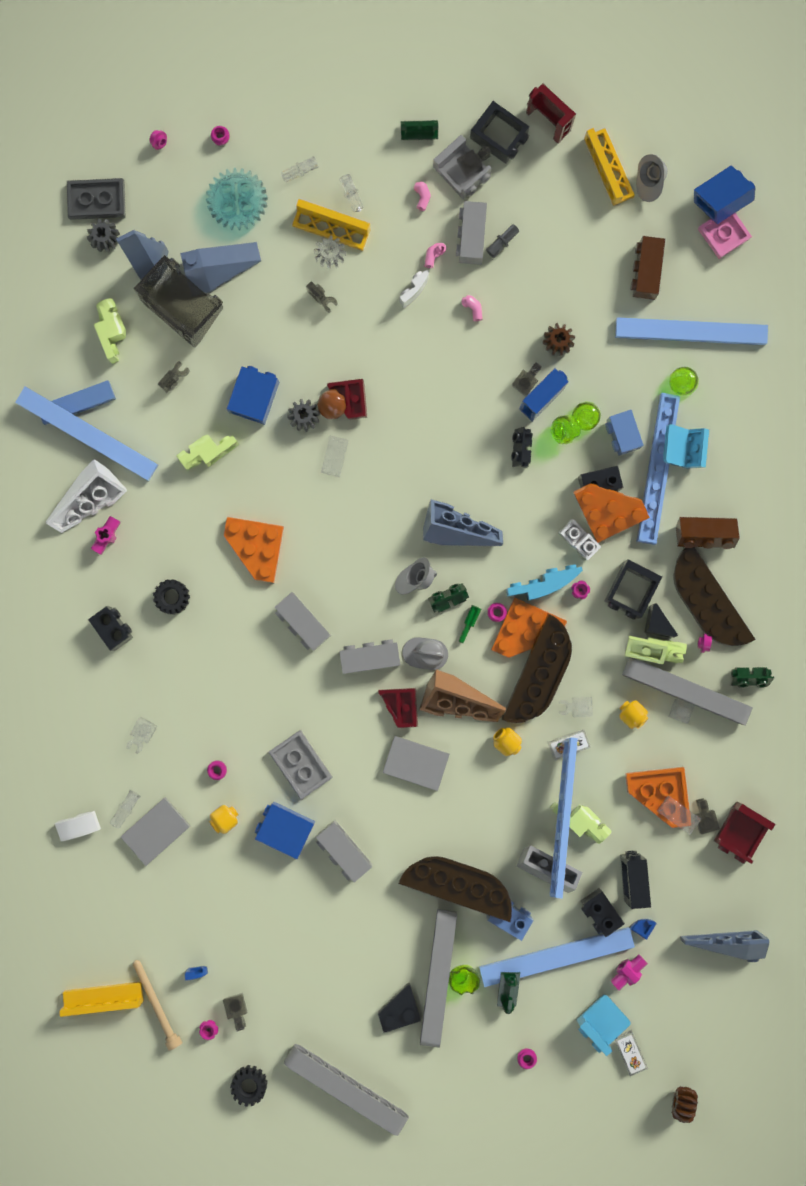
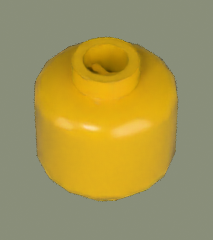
[619,700,649,729]
[493,727,522,756]
[209,805,239,834]

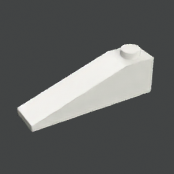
[46,459,127,533]

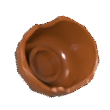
[317,389,346,419]

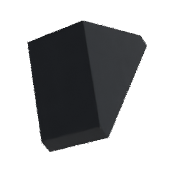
[644,603,678,638]

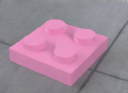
[698,213,752,259]

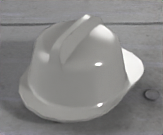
[636,154,668,202]
[395,557,437,594]
[402,637,448,670]

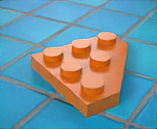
[573,483,650,543]
[224,517,284,583]
[491,598,567,658]
[625,767,691,828]

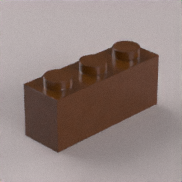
[630,236,665,300]
[676,517,740,549]

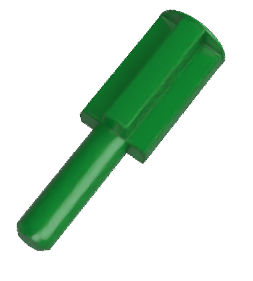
[459,605,482,643]

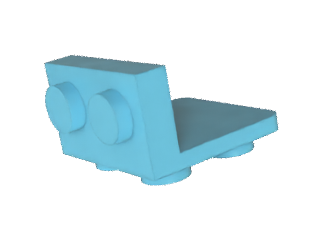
[663,424,709,469]
[576,995,631,1056]

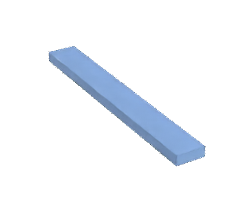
[615,317,768,345]
[15,386,158,481]
[636,393,680,545]
[550,737,578,899]
[479,927,635,987]

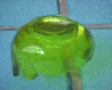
[669,367,699,396]
[572,401,601,431]
[550,415,581,444]
[448,965,480,995]

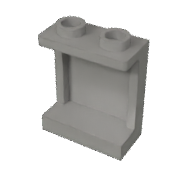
[433,135,492,199]

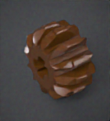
[543,323,575,356]
[671,1086,698,1123]

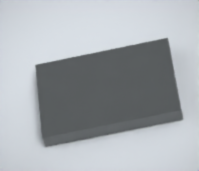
[67,178,126,220]

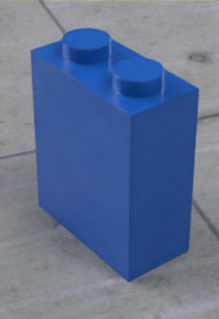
[694,165,756,224]
[227,366,280,425]
[519,368,569,422]
[254,802,315,859]

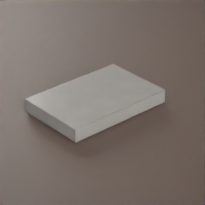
[269,730,333,800]
[383,736,450,791]
[121,797,190,866]

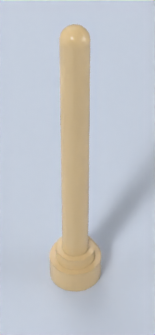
[133,960,183,1051]

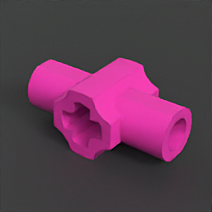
[91,516,121,555]
[610,954,648,991]

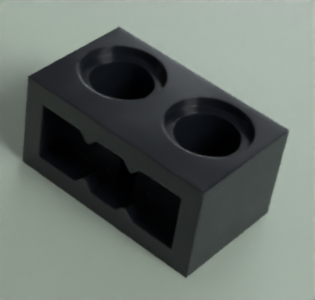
[88,606,133,651]

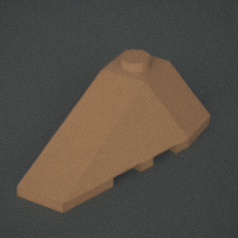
[420,670,506,722]

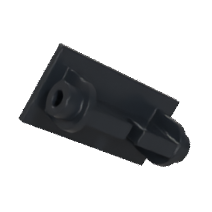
[511,427,533,468]

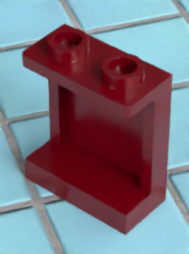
[526,83,576,144]
[714,802,776,864]

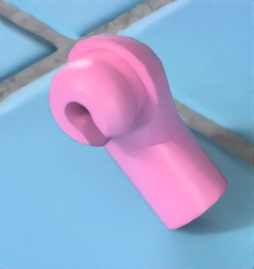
[414,182,431,211]
[424,243,446,268]
[461,295,483,321]

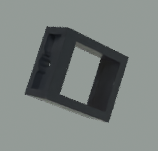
[470,101,530,164]
[605,559,662,620]
[620,850,651,909]

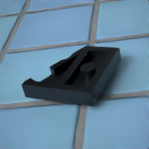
[378,983,421,1033]

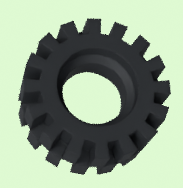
[153,579,190,614]
[230,1065,267,1107]

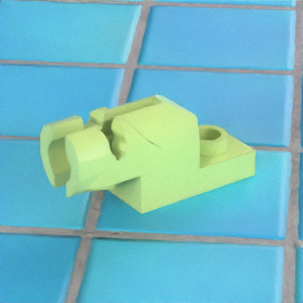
[94,298,126,364]
[176,435,239,470]
[625,636,687,664]
[550,802,611,844]

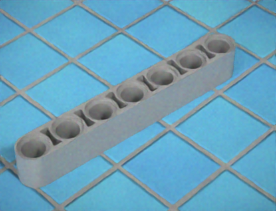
[622,657,753,726]
[420,909,457,1048]
[284,1044,409,1136]

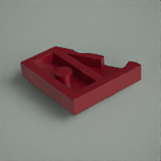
[327,379,367,420]
[378,688,418,728]

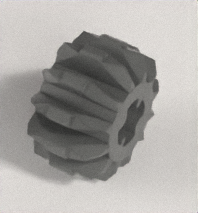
[87,219,120,252]
[288,399,320,432]

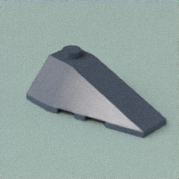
[116,230,169,285]
[180,242,261,296]
[423,499,503,546]
[680,930,769,962]

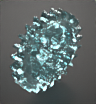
[206,168,268,230]

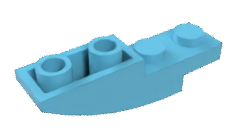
[506,564,583,601]

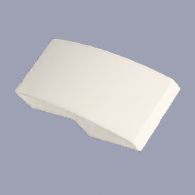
[400,270,429,308]
[558,519,601,560]
[55,811,101,841]

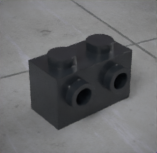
[578,466,623,492]
[581,888,625,937]

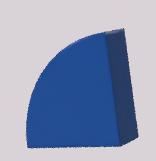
[629,919,657,940]
[185,966,208,981]

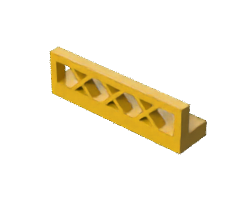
[584,128,635,206]
[292,199,371,251]
[59,982,144,1017]

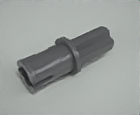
[486,224,519,258]

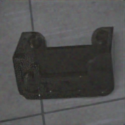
[133,255,223,348]

